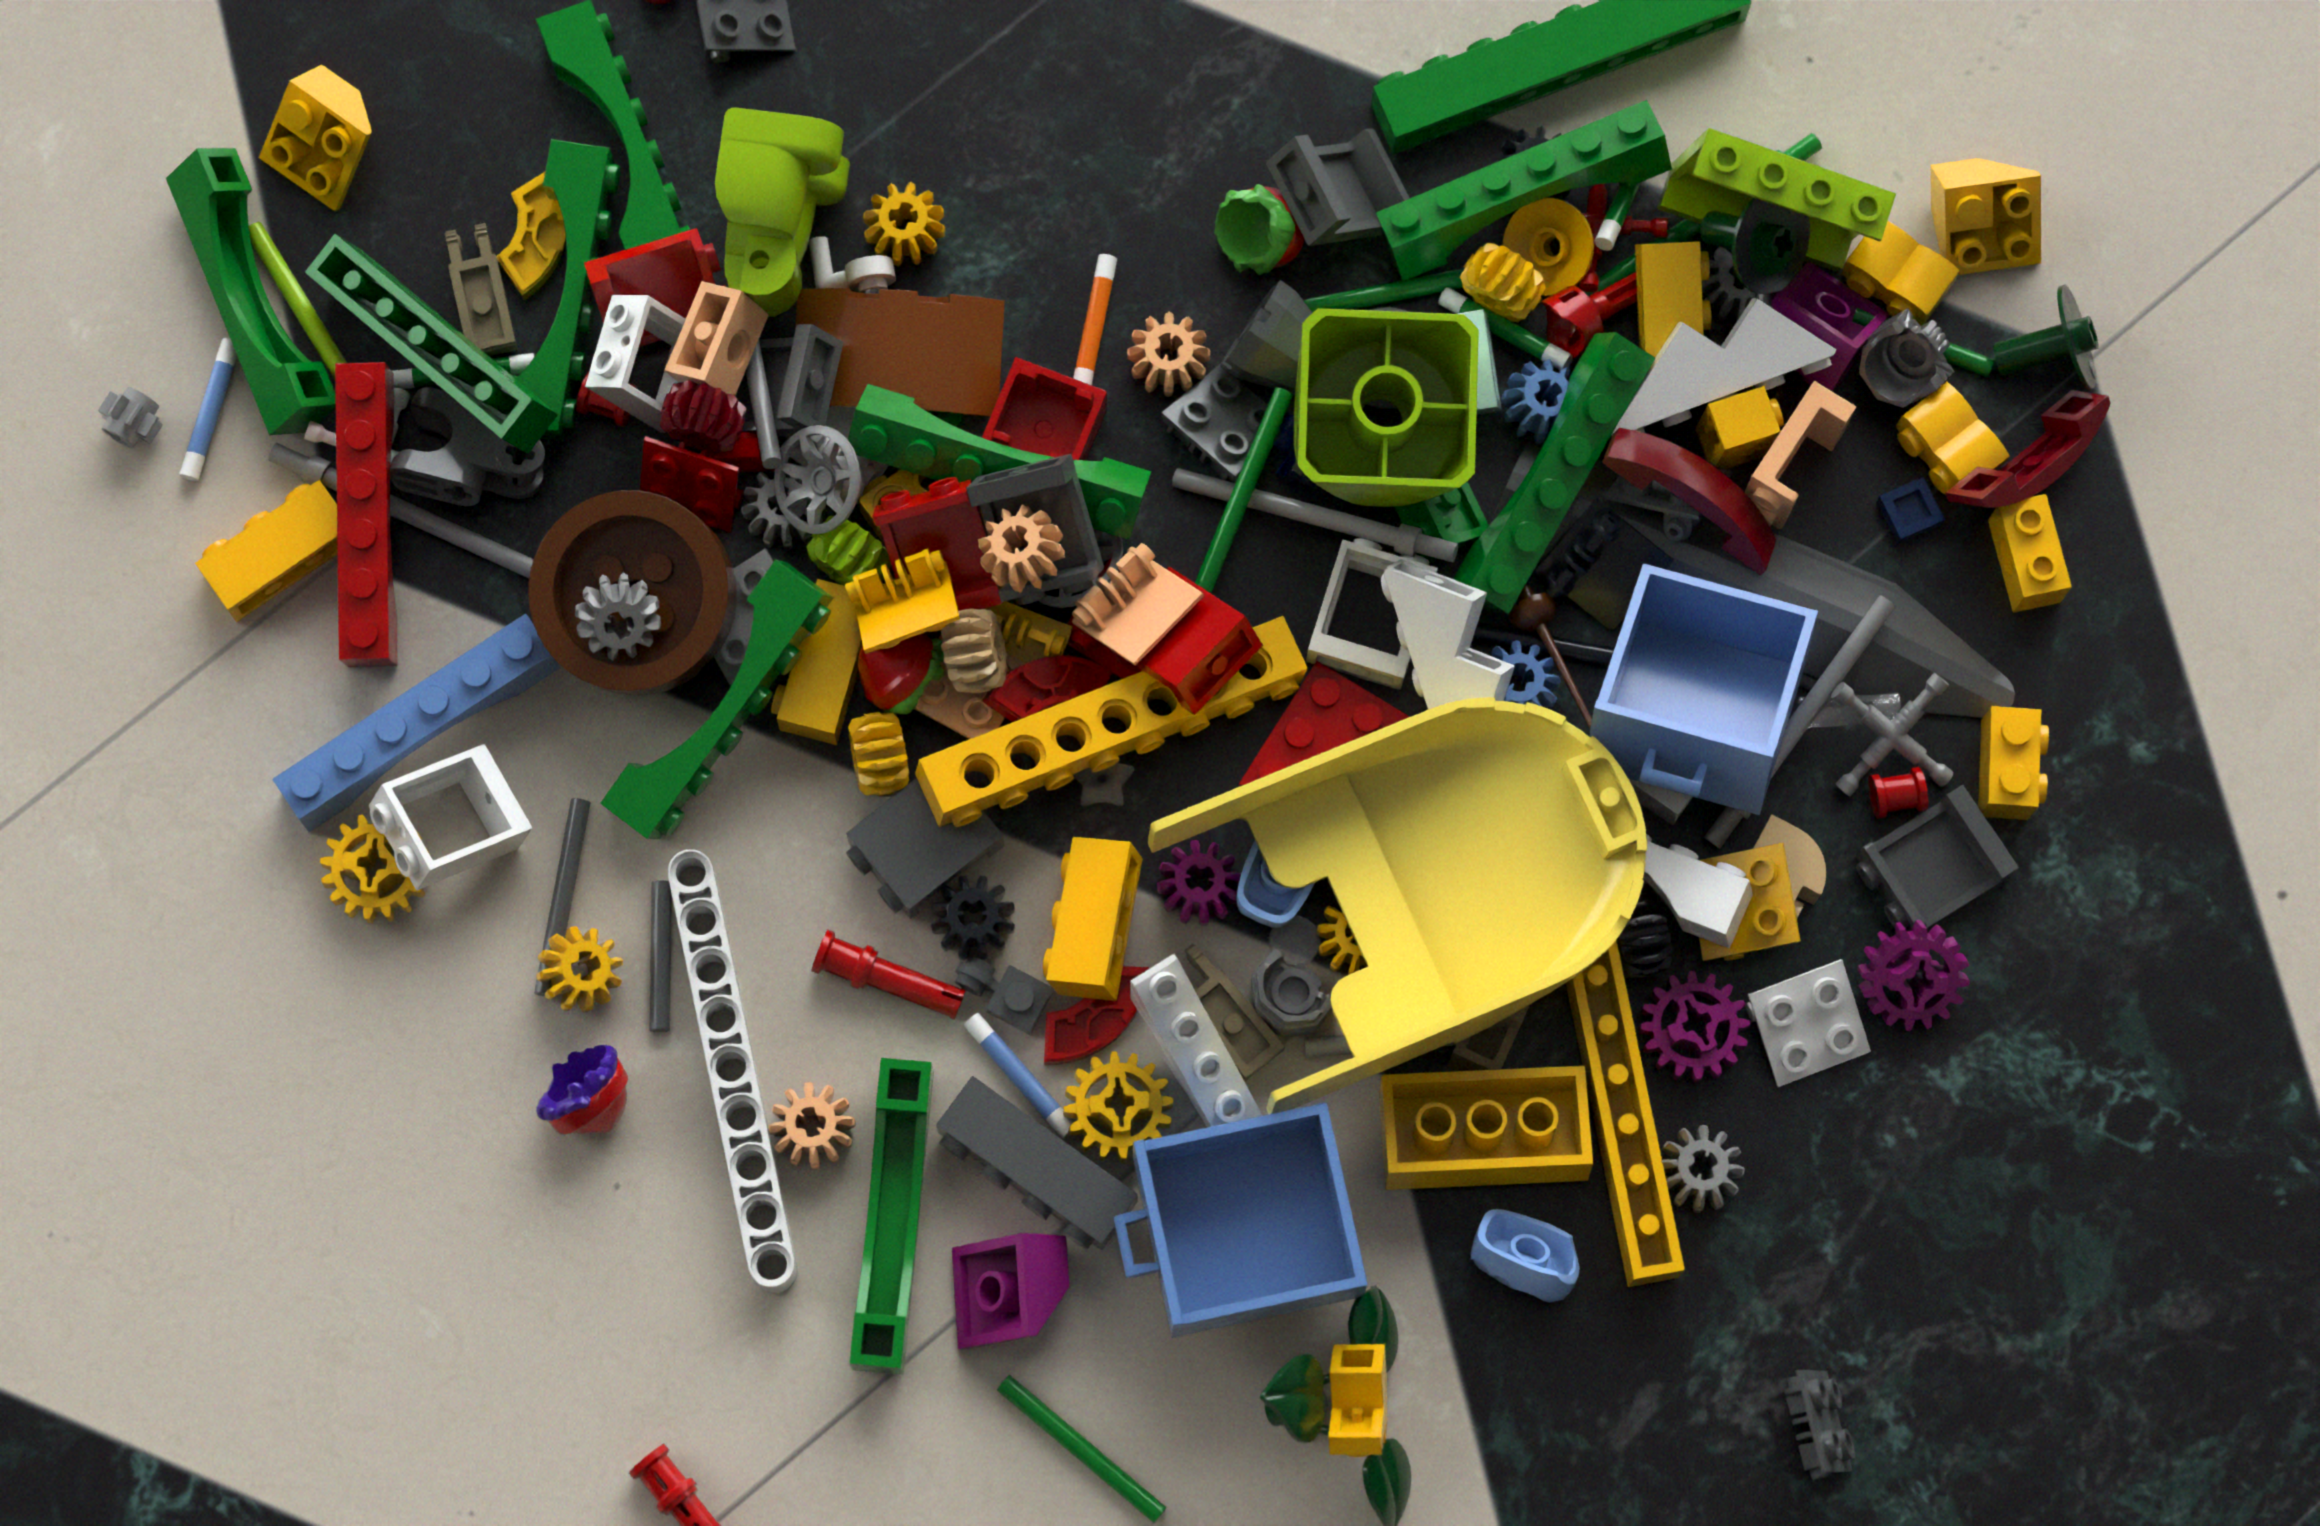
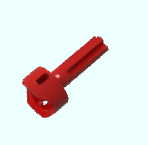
[1541,272,1637,359]

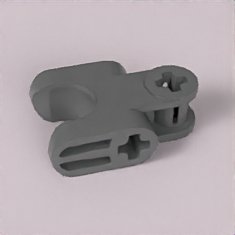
[390,387,545,506]

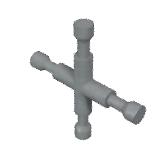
[1831,672,1953,797]

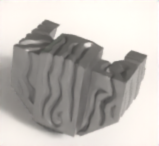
[1859,308,1954,408]
[1251,948,1333,1036]

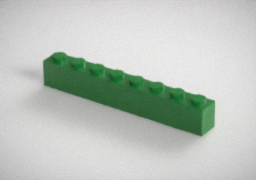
[1371,0,1752,154]

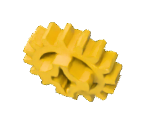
[320,814,430,924]
[1063,1051,1174,1164]

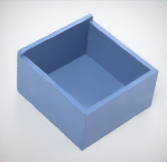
[1589,563,1818,815]
[1113,1102,1368,1338]

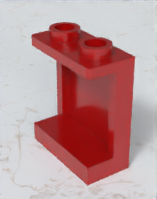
[584,228,726,363]
[872,477,1003,611]
[1109,567,1263,715]

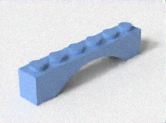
[272,613,560,832]

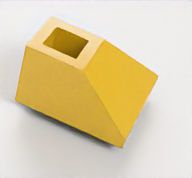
[259,65,372,211]
[1930,158,2041,275]

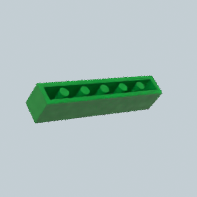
[305,234,558,454]

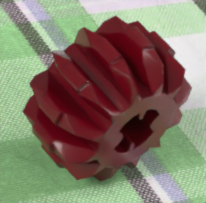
[659,380,746,454]

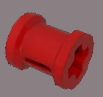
[576,371,637,427]
[1868,766,1929,819]

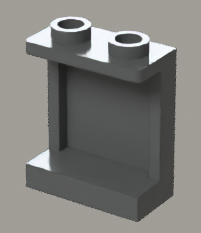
[1265,128,1410,246]
[735,324,843,437]
[966,454,1104,605]
[846,778,1005,919]
[1856,785,2019,931]

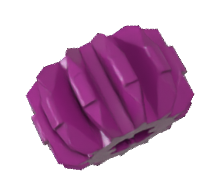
[1157,840,1241,926]

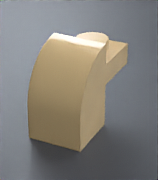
[1753,815,1826,918]

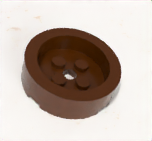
[528,490,737,695]

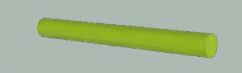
[249,222,347,380]

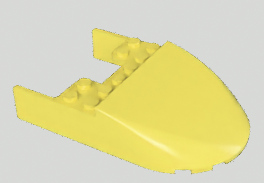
[1148,697,1647,1114]

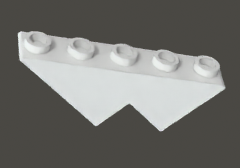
[1612,298,1836,435]
[1381,559,1515,710]
[1130,954,1263,1127]

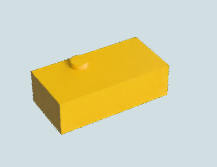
[1379,1066,1593,1190]

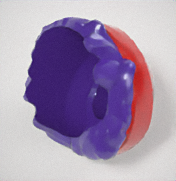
[536,1045,628,1135]

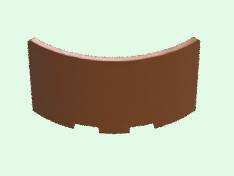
[795,288,1005,417]

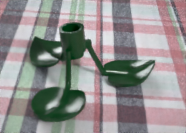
[1259,1285,1411,1526]

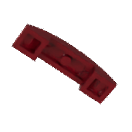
[1946,390,2111,507]
[1602,428,1776,576]

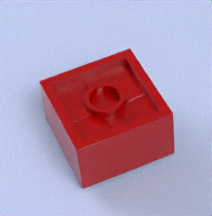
[982,357,1107,461]

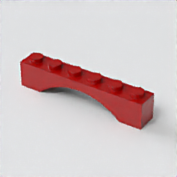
[335,362,398,667]

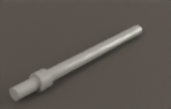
[268,443,534,578]
[1172,468,1458,563]
[1704,595,1896,849]

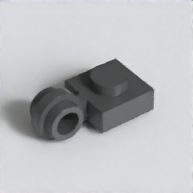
[955,955,1054,1035]

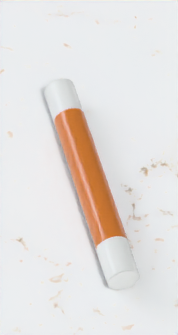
[1073,254,1117,385]

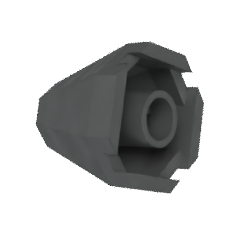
[1219,280,1312,395]

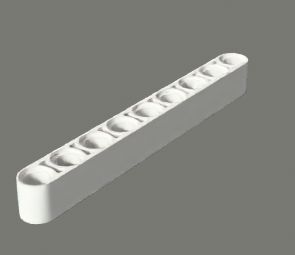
[668,849,797,1293]

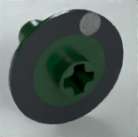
[1700,197,1810,295]
[1993,285,2098,390]

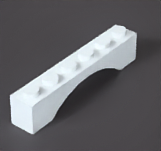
[1643,834,1753,948]

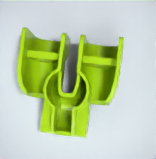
[715,107,850,317]

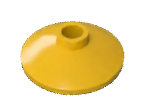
[1503,198,1594,296]

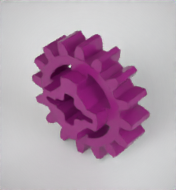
[1857,920,1970,1031]
[1638,971,1750,1083]

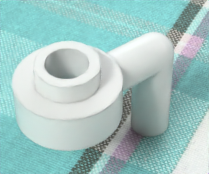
[808,237,896,294]

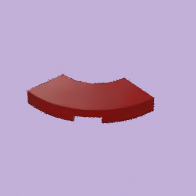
[982,655,1113,722]
[1044,966,1149,1065]

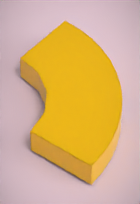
[497,172,567,300]

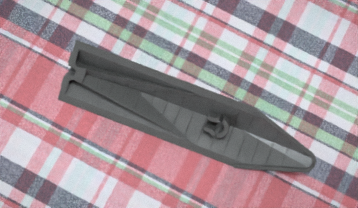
[1489,432,2015,719]

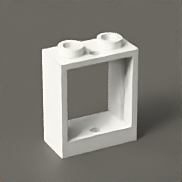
[585,295,686,432]
[1306,538,1438,690]
[368,744,532,891]

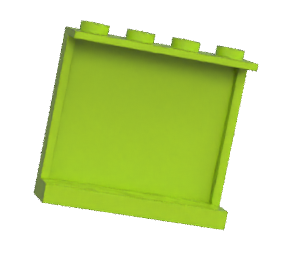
[1657,128,1896,272]

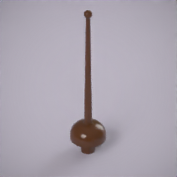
[1508,583,1592,729]

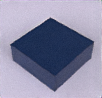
[1877,477,1945,544]

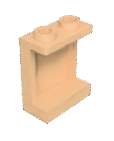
[1745,381,1856,529]

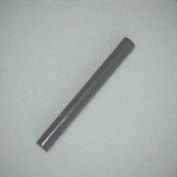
[534,798,591,997]

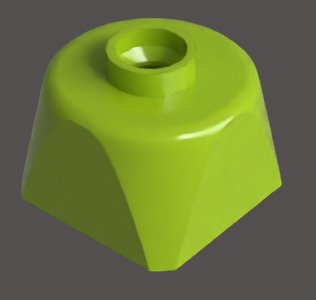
[1294,308,1479,507]

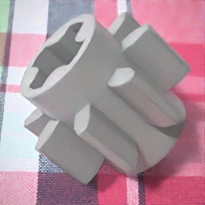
[98,387,163,449]

